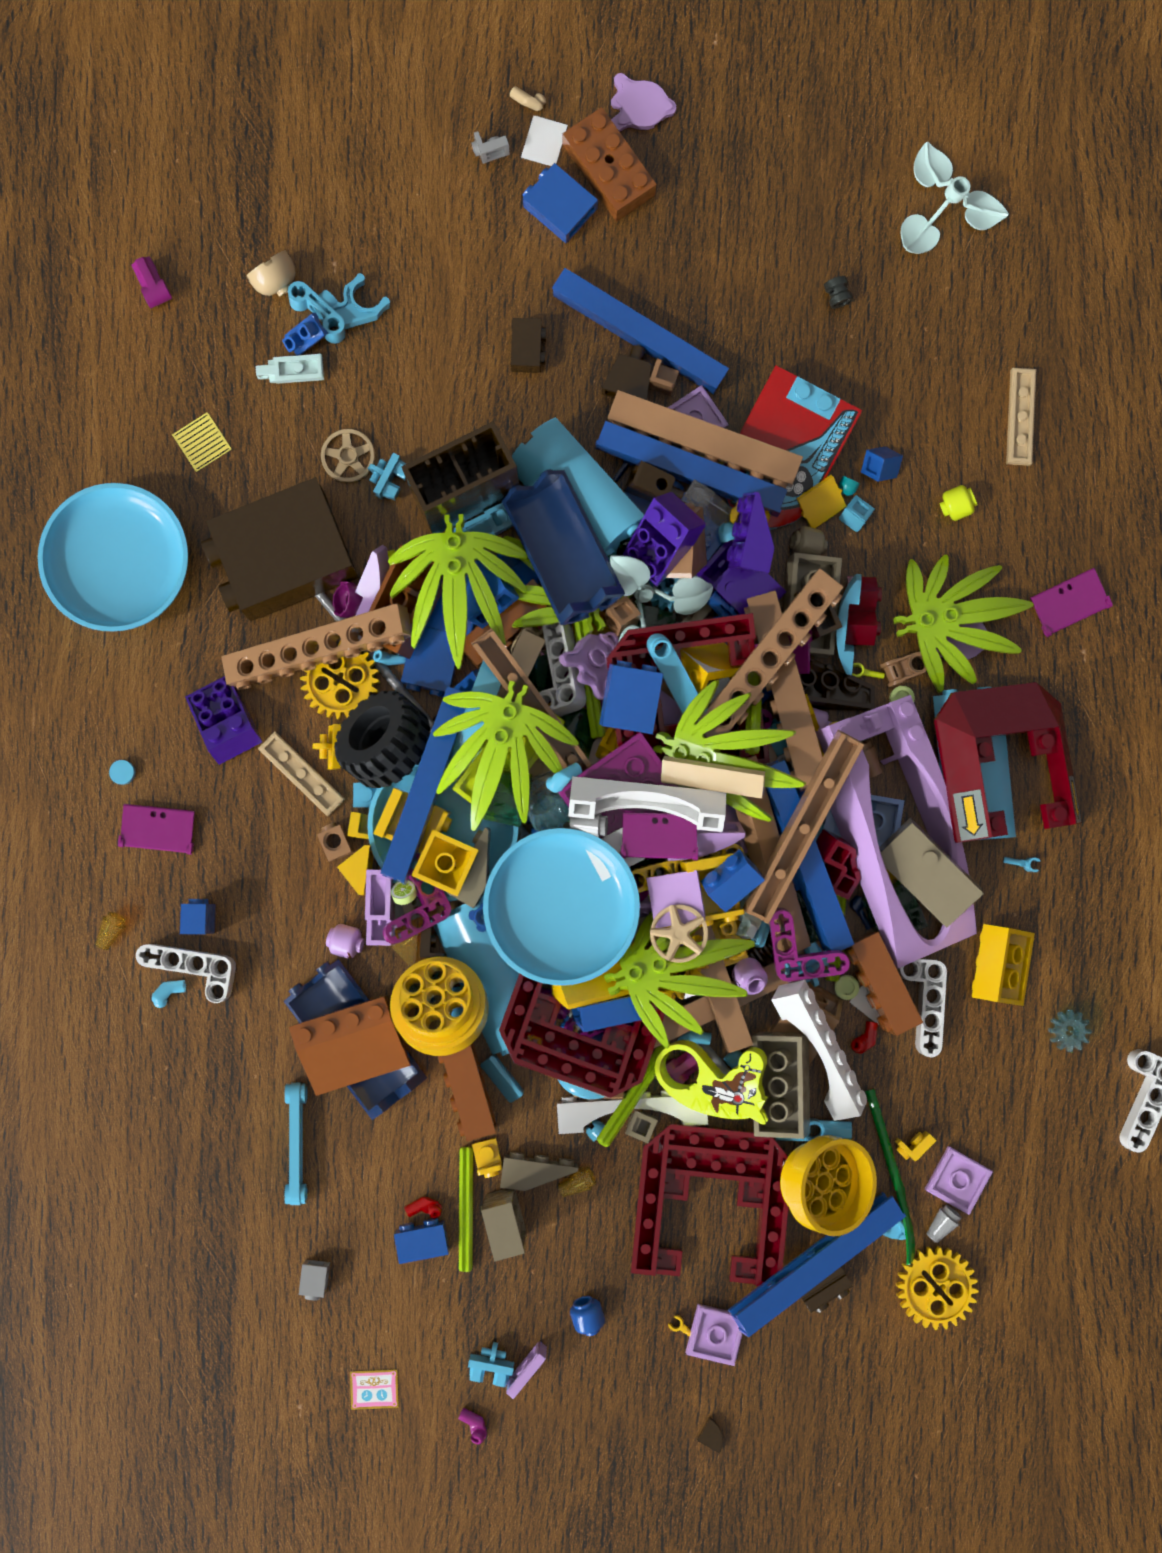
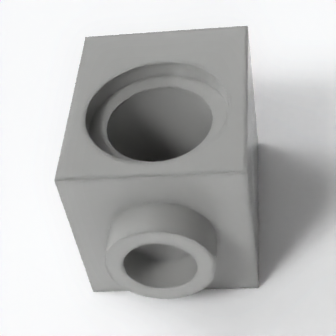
[299,1260,330,1300]

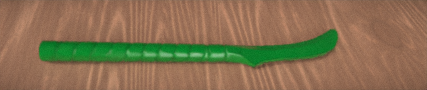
[865,1088,915,1265]

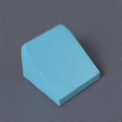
[839,495,875,532]

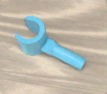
[1003,857,1041,872]

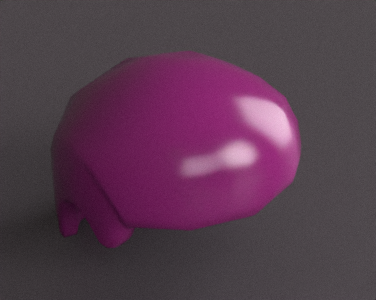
[333,581,363,618]

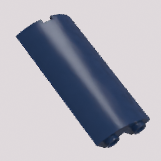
[502,469,625,625]
[283,959,427,1120]

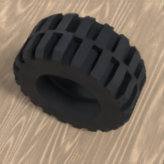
[334,691,430,788]

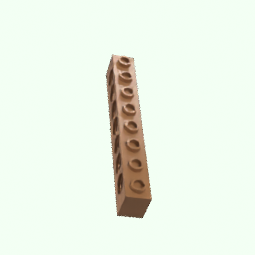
[696,569,844,738]
[221,604,412,690]

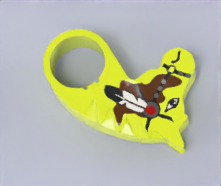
[655,1040,769,1125]

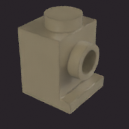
[625,1109,658,1143]

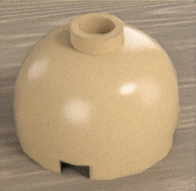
[247,250,296,297]

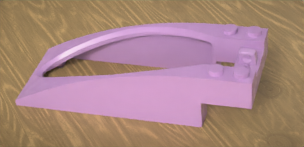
[816,695,977,969]

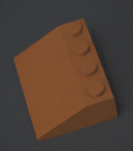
[289,994,411,1096]

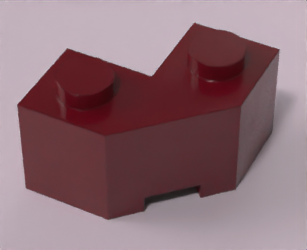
[845,576,882,646]
[816,829,861,900]

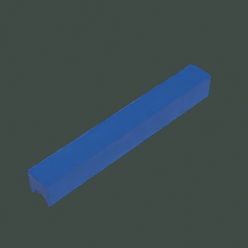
[552,268,729,395]
[595,421,787,517]
[380,686,466,885]
[765,760,854,951]
[728,1192,906,1337]

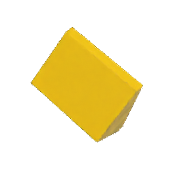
[411,829,479,897]
[337,845,374,895]

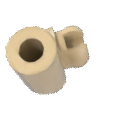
[510,86,546,111]

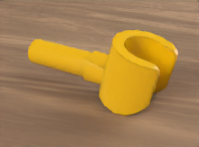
[668,1315,691,1336]

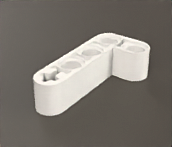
[540,623,586,717]
[136,944,236,1003]
[897,959,947,1057]
[1119,1049,1162,1152]

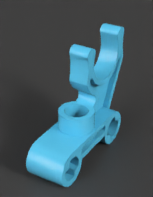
[288,273,390,344]

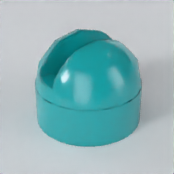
[839,476,860,496]

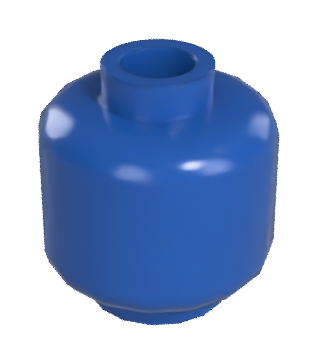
[570,1296,605,1336]

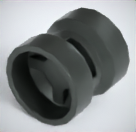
[823,276,854,309]

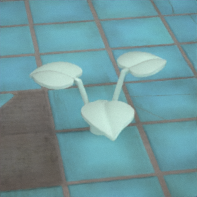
[900,142,1009,254]
[610,555,713,642]

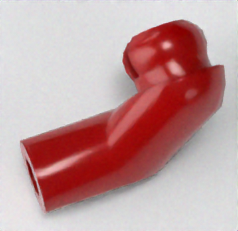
[851,1021,878,1054]
[404,1196,442,1219]

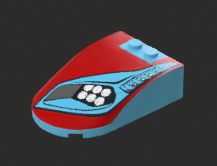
[724,365,862,529]

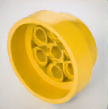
[390,957,489,1056]
[780,1135,877,1236]

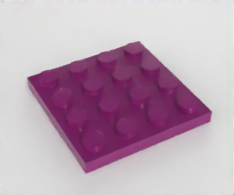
[558,732,679,839]

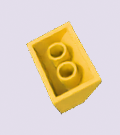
[972,924,1035,1006]
[551,961,630,1010]

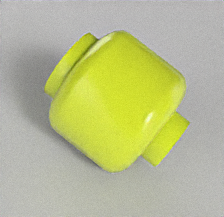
[939,485,978,521]

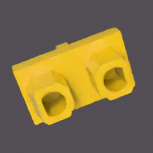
[313,724,342,770]
[711,920,748,967]

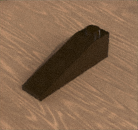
[773,655,875,711]

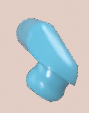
[373,650,406,666]
[546,763,582,793]
[152,980,186,1008]
[677,1031,711,1052]

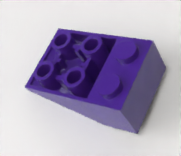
[623,492,706,586]
[727,492,774,573]
[696,540,787,615]
[185,676,262,765]

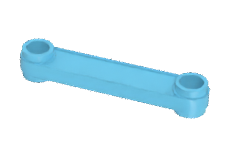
[647,634,706,714]
[285,1082,307,1205]

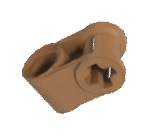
[880,652,927,688]

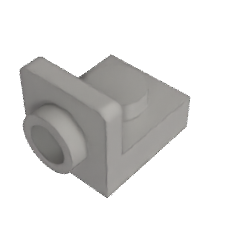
[471,131,510,164]

